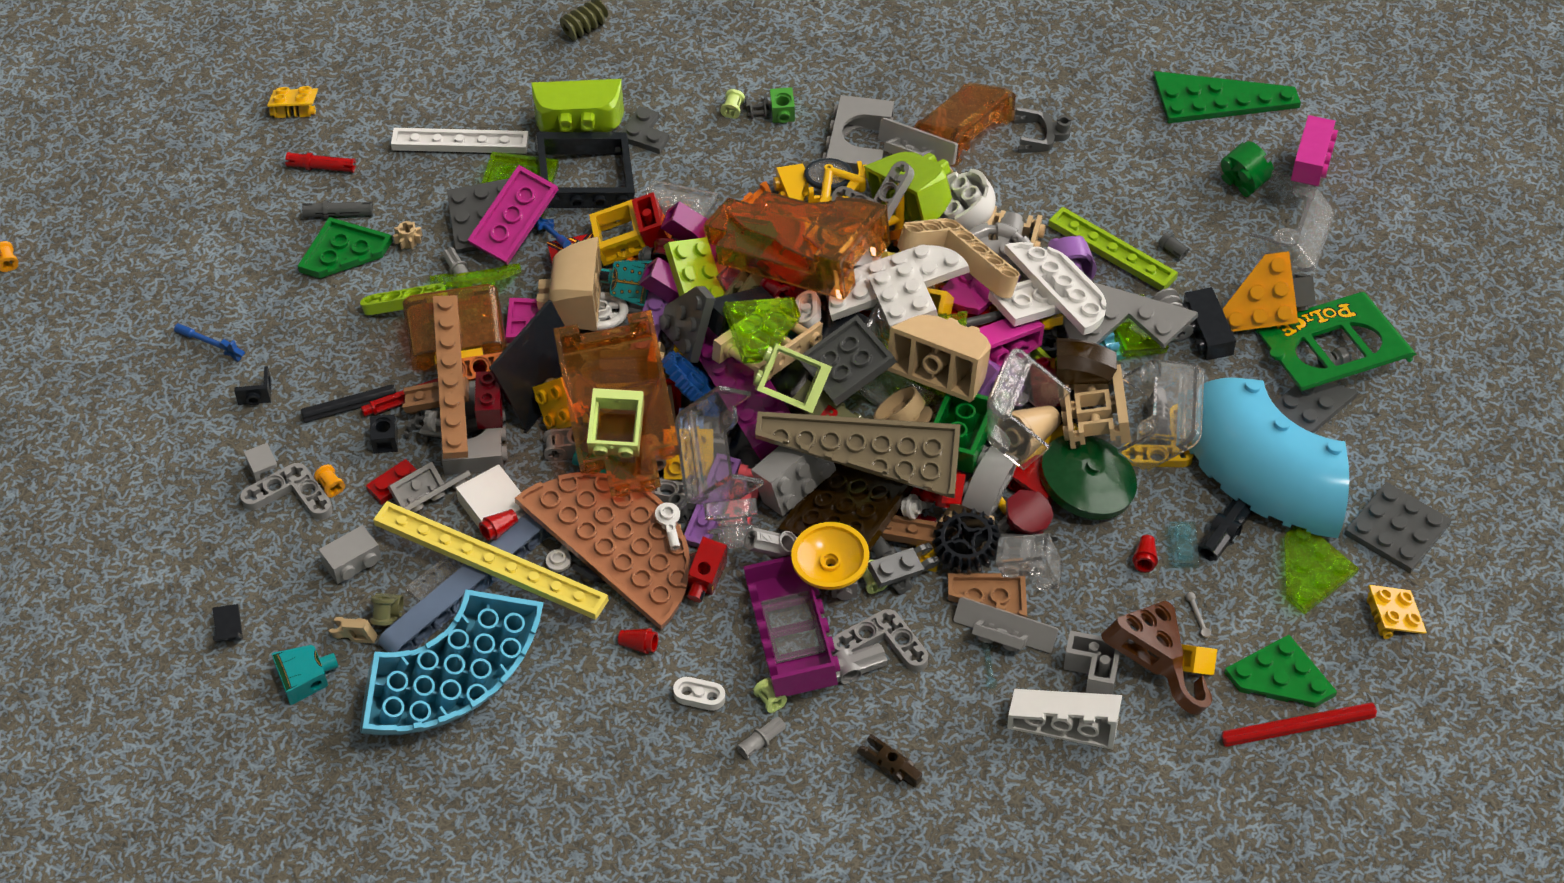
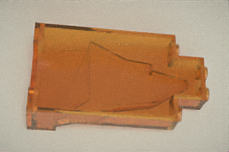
[704,191,891,300]
[553,310,680,497]

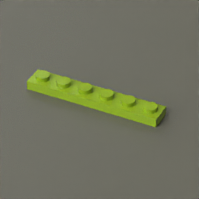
[1048,207,1178,291]

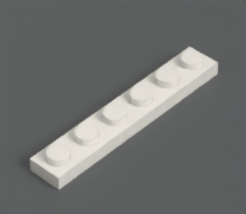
[391,128,529,154]

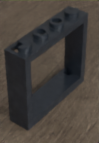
[535,132,635,209]

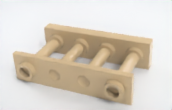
[712,297,823,386]

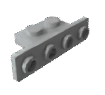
[878,118,958,165]
[387,462,471,512]
[953,597,1059,653]

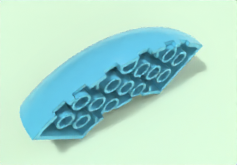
[1177,378,1349,538]
[360,589,544,735]

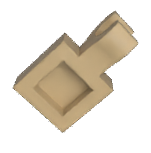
[329,617,378,643]

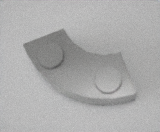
[962,446,1019,516]

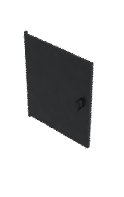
[489,300,587,433]

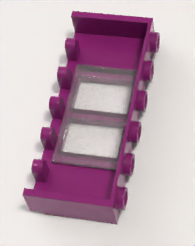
[743,556,841,697]

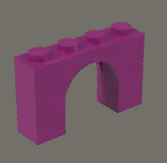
[639,201,725,303]

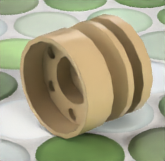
[873,386,936,423]

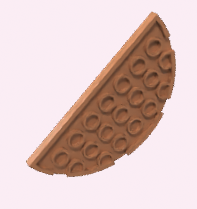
[515,472,690,630]

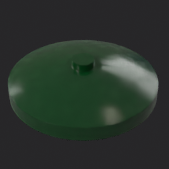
[1039,435,1137,520]

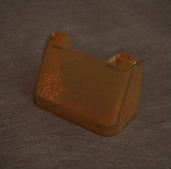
[914,82,1016,168]
[403,284,507,370]

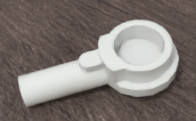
[901,494,933,519]
[655,503,680,550]
[546,544,571,573]

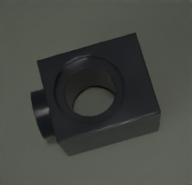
[370,414,398,454]

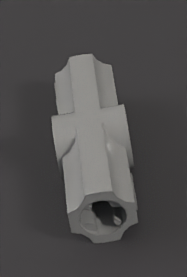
[744,527,797,560]
[833,643,887,684]

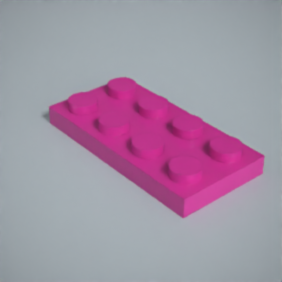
[468,165,559,265]

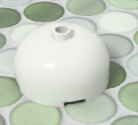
[939,169,996,230]

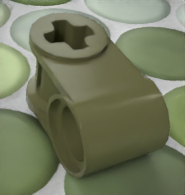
[370,593,404,626]

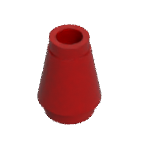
[479,509,518,541]
[1132,535,1158,572]
[618,628,659,654]

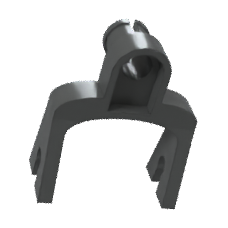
[1013,107,1071,153]

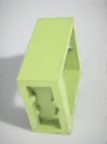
[753,343,832,413]
[587,388,644,458]

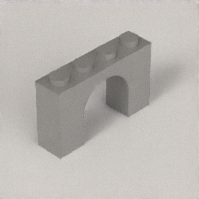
[822,95,894,180]
[441,380,508,475]

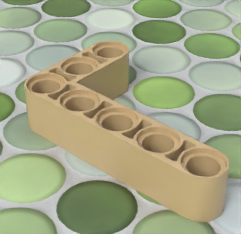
[897,218,1020,298]

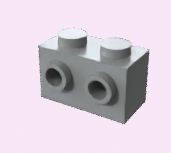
[319,525,382,584]

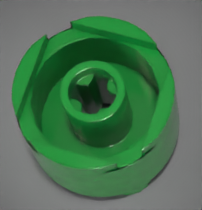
[1221,141,1274,197]

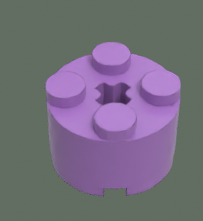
[1046,236,1097,280]

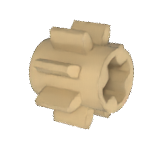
[393,221,422,249]

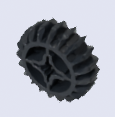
[932,507,1001,574]

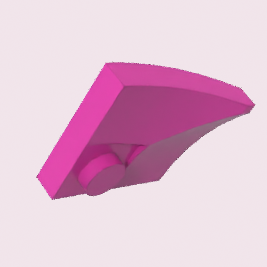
[941,273,992,315]
[505,298,539,343]

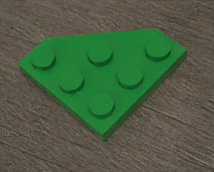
[297,217,393,278]
[1224,635,1337,708]

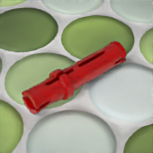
[285,152,356,173]

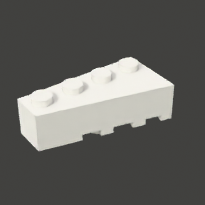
[1007,689,1122,750]

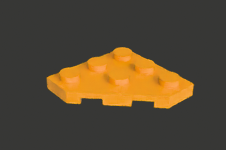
[1223,251,1298,332]

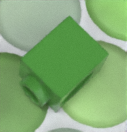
[770,87,795,123]

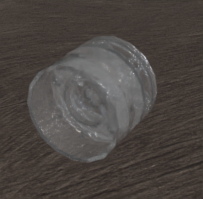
[703,498,760,549]

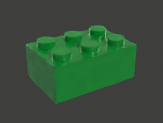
[933,393,997,474]

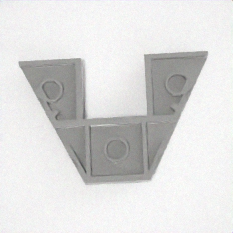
[1060,282,1198,409]

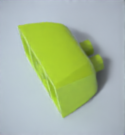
[531,79,624,132]
[864,152,952,222]

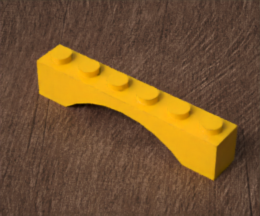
[773,163,839,270]

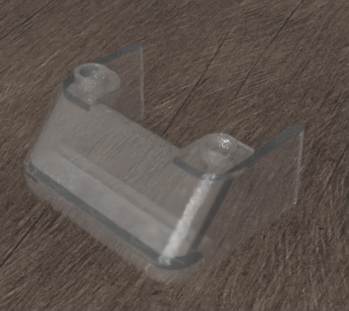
[1245,171,1335,275]
[987,348,1071,470]
[1118,359,1204,471]
[675,385,764,505]

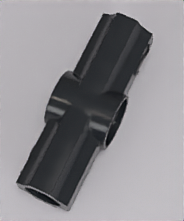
[1198,499,1253,561]

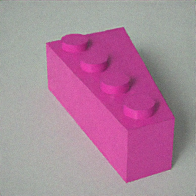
[1291,115,1338,186]
[979,318,1045,368]

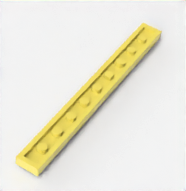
[373,501,609,620]

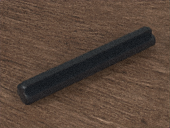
[301,384,396,422]

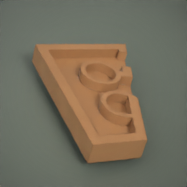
[948,573,1027,618]

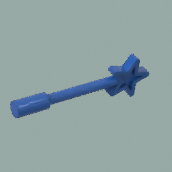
[534,217,572,248]
[174,323,245,362]

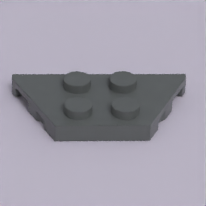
[1274,383,1358,433]

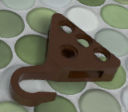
[1101,601,1212,715]

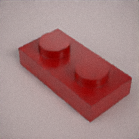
[366,459,417,505]

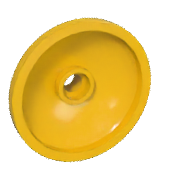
[791,522,869,590]

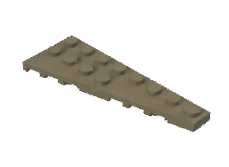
[755,411,961,498]

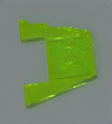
[429,263,521,290]

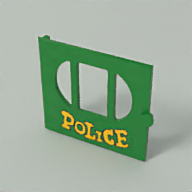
[1255,292,1417,391]

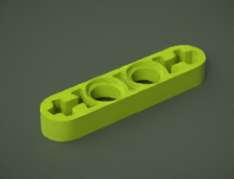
[360,283,449,315]

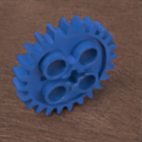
[661,351,727,416]

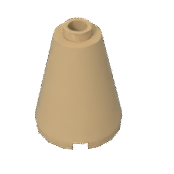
[994,405,1061,459]

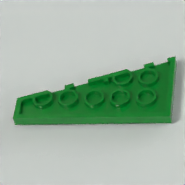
[1153,71,1301,124]

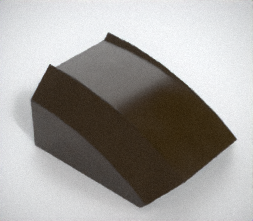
[1057,338,1117,385]

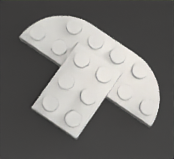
[988,242,1106,336]
[829,245,970,328]

